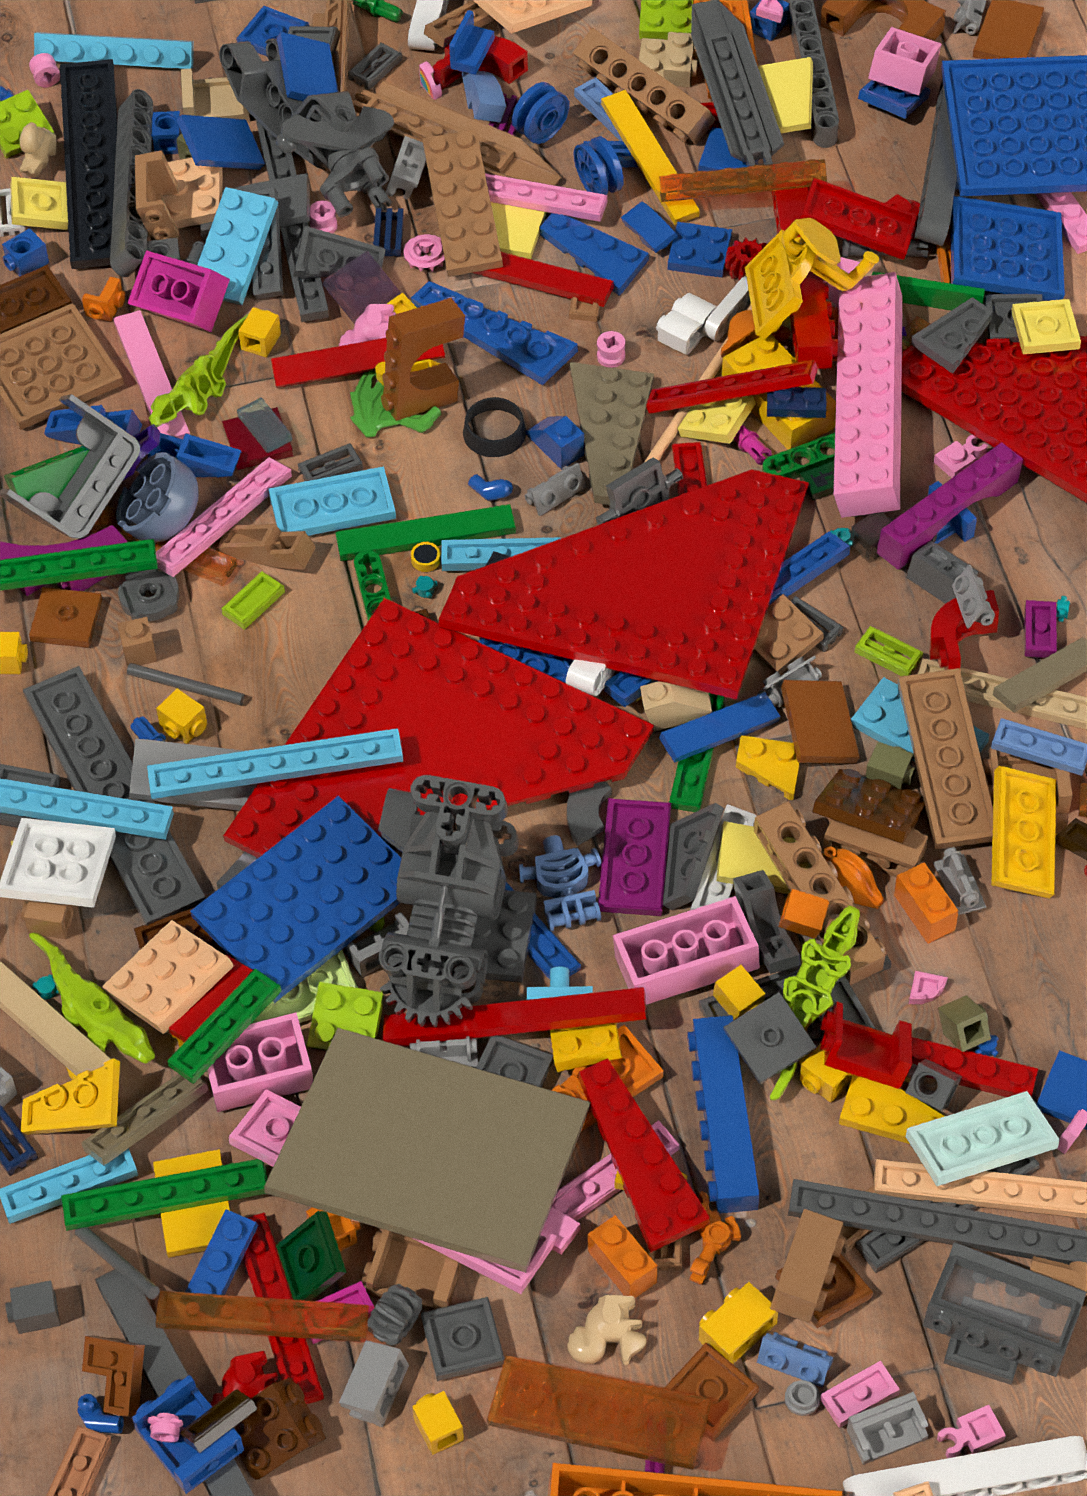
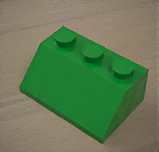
[4,446,90,501]

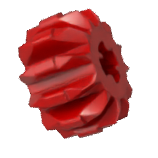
[725,237,767,281]

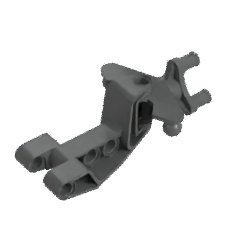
[219,38,394,218]

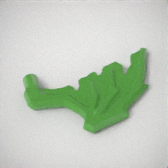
[350,370,442,437]

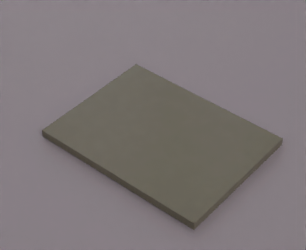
[264,1028,590,1273]

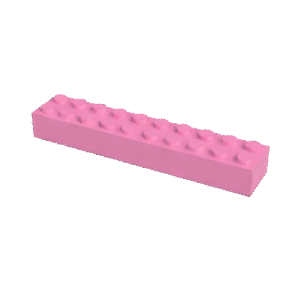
[834,272,902,518]

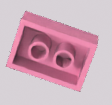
[207,1012,313,1112]

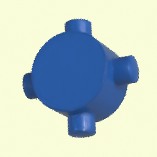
[974,1034,999,1057]

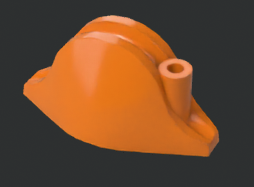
[720,310,791,358]
[821,846,884,909]

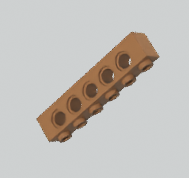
[573,27,716,145]
[754,801,887,986]

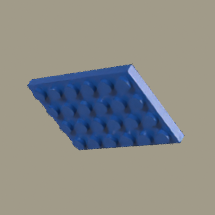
[190,796,402,1003]

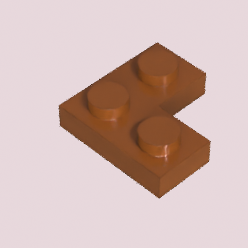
[82,1336,145,1417]

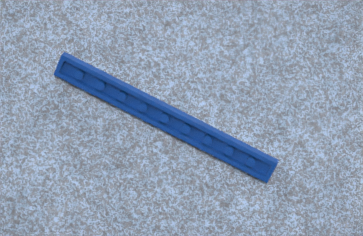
[604,531,850,708]

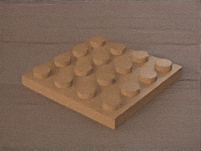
[0,303,124,430]

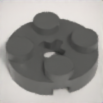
[118,569,180,621]

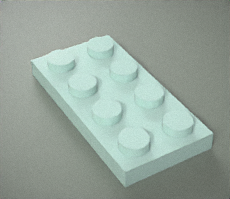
[906,1091,1060,1186]

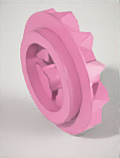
[404,234,445,272]

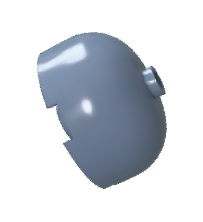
[116,452,199,543]

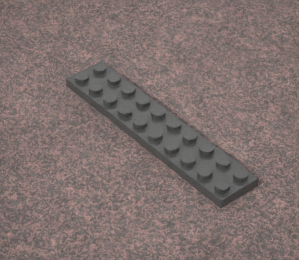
[23,666,206,926]

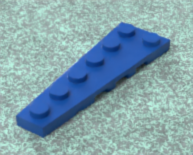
[411,281,578,386]

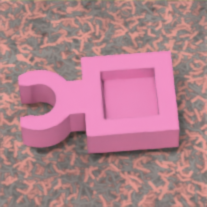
[934,434,988,478]
[937,1405,1006,1458]

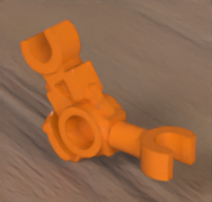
[689,1191,741,1285]

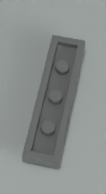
[248,187,284,299]

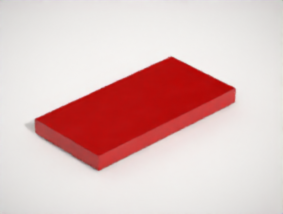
[799,178,919,260]

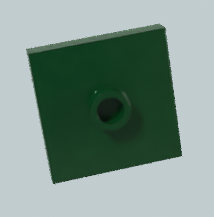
[276,1211,347,1307]

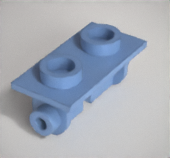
[757,1332,833,1387]

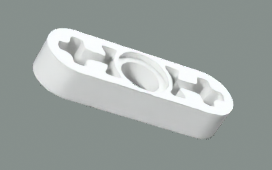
[703,276,751,341]

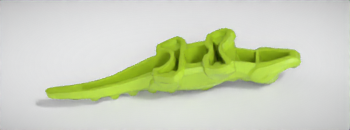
[149,314,248,427]
[770,906,860,1101]
[29,932,155,1064]

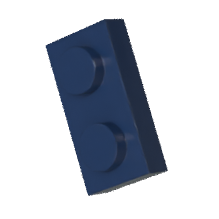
[767,387,826,418]

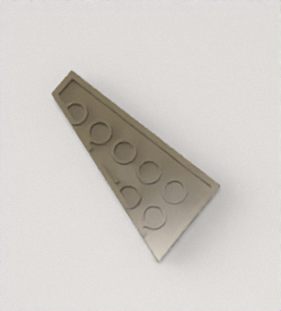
[569,362,654,505]

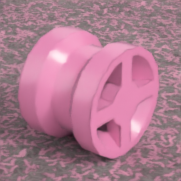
[29,53,60,88]
[310,201,337,233]
[597,331,625,368]

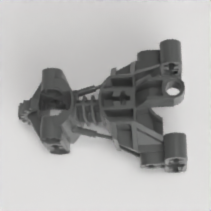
[378,775,519,1028]

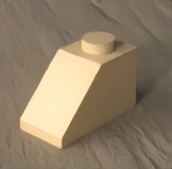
[640,681,713,732]

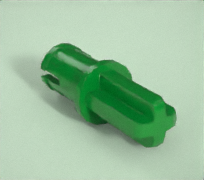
[352,0,403,23]

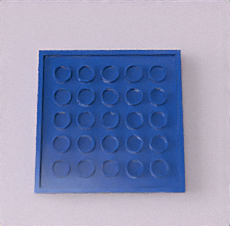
[941,55,1087,196]

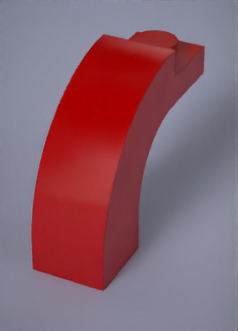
[433,36,528,90]
[929,590,999,670]

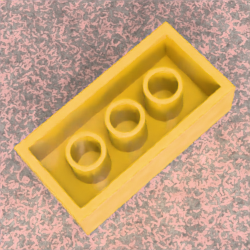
[722,334,836,450]

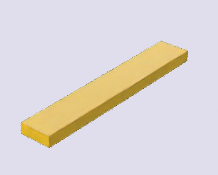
[601,90,700,225]

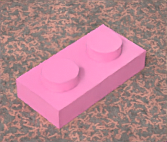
[820,1361,900,1428]

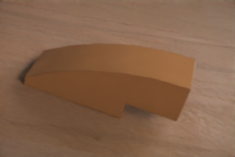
[217,524,316,569]

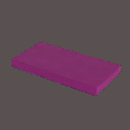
[598,798,671,916]

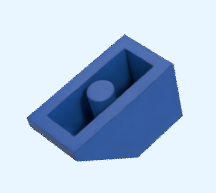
[526,416,584,470]

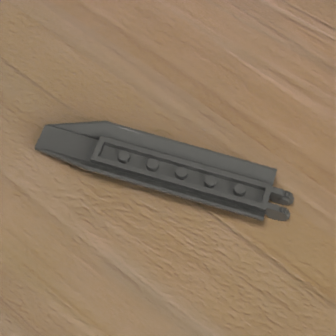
[691,0,784,178]

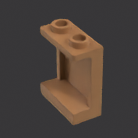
[135,150,179,241]
[982,747,1072,814]
[362,1229,463,1311]

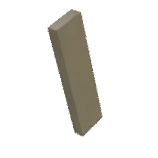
[993,637,1087,713]
[81,1074,209,1166]

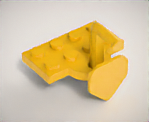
[745,218,879,340]

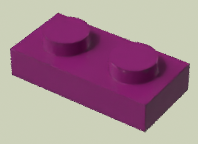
[1024,600,1057,658]

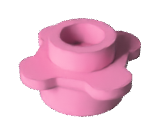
[148,1413,184,1443]

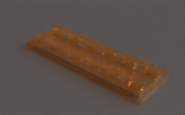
[487,1355,711,1470]

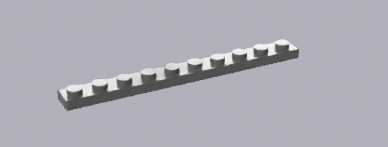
[256,120,329,322]
[787,1179,1087,1265]

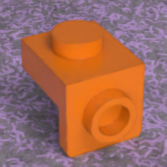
[82,276,125,322]

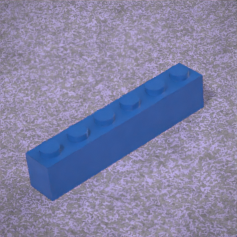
[687,1015,759,1214]

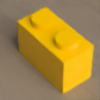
[698,1282,778,1364]

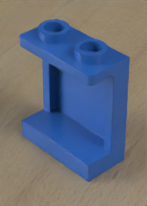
[132,1375,244,1494]

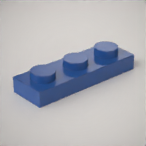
[180,1209,259,1319]

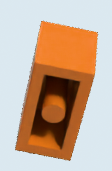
[894,862,959,944]
[588,1215,658,1298]

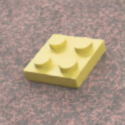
[10,177,68,230]
[1011,299,1081,354]
[677,395,756,444]

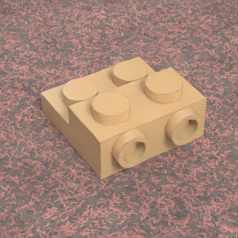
[639,32,698,87]

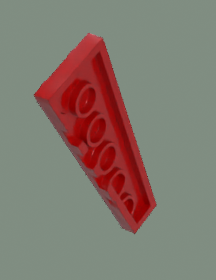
[578,1058,710,1252]

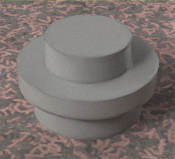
[785,1380,820,1416]

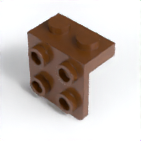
[233,1377,327,1480]

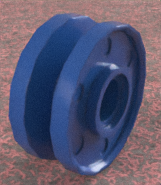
[512,82,569,144]
[574,136,624,195]

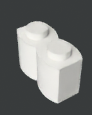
[656,293,717,355]

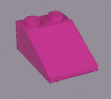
[127,250,230,332]

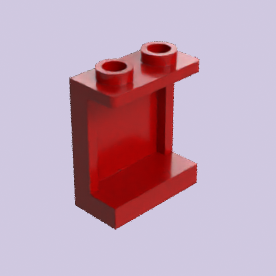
[820,1001,912,1089]

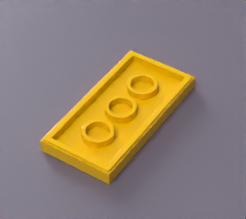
[991,765,1056,898]

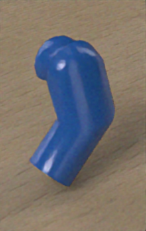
[468,474,513,501]
[77,1394,124,1434]

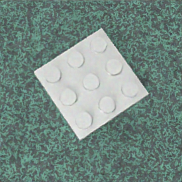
[0,818,116,908]

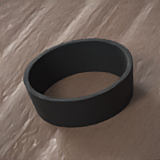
[463,397,526,457]

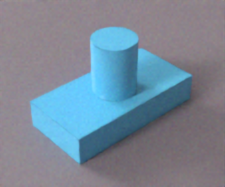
[527,967,593,1000]

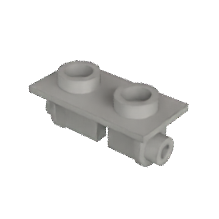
[953,0,986,35]
[524,463,586,516]
[952,565,995,628]
[757,655,822,707]
[933,847,986,915]
[410,1036,478,1068]

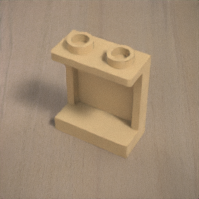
[181,68,250,122]

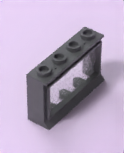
[922,1242,1087,1377]

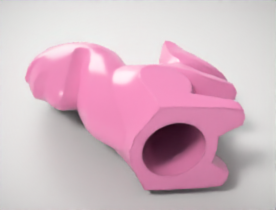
[339,304,396,346]

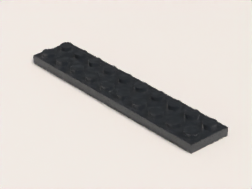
[60,59,118,269]

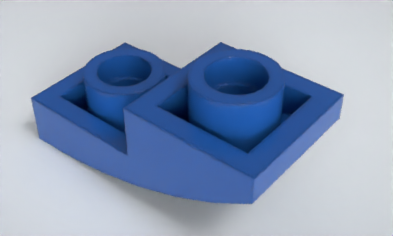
[620,201,678,253]

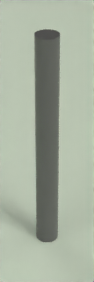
[127,663,245,705]
[75,1227,160,1299]

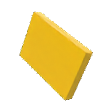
[153,1149,230,1258]

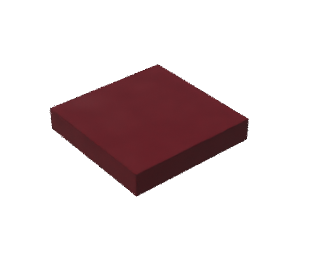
[222,407,293,470]

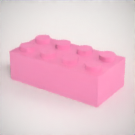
[613,896,760,1005]

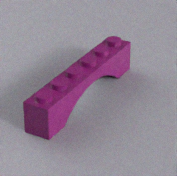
[877,442,1023,570]

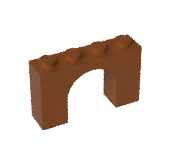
[820,0,946,41]
[381,298,465,421]

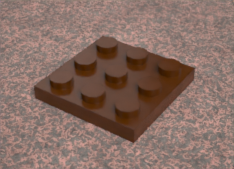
[812,769,926,844]

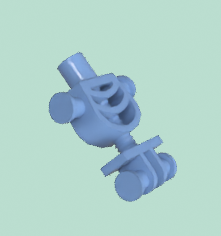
[519,835,602,931]

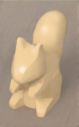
[20,122,56,178]
[567,1295,647,1365]

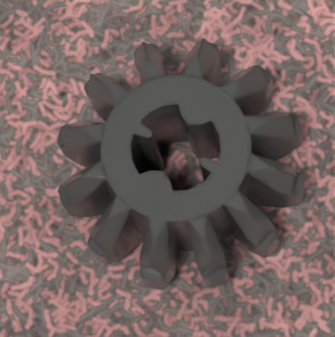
[368,1284,422,1346]

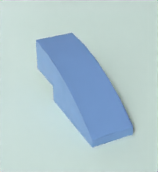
[462,70,506,122]

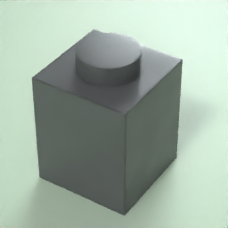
[5,1280,60,1334]

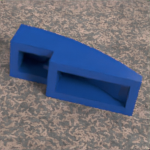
[44,405,142,445]
[147,433,241,477]

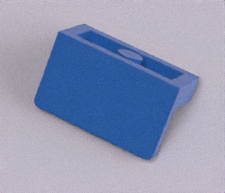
[449,10,494,75]

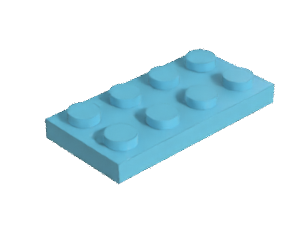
[197,187,278,305]
[269,466,396,536]
[851,677,990,761]

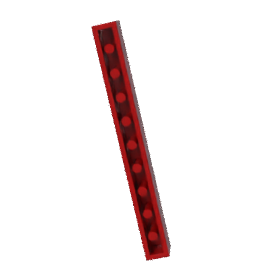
[771,165,838,369]

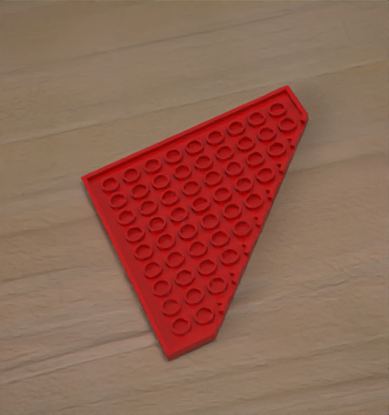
[901,336,1087,503]
[439,469,809,700]
[223,598,654,858]

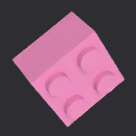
[868,27,942,95]

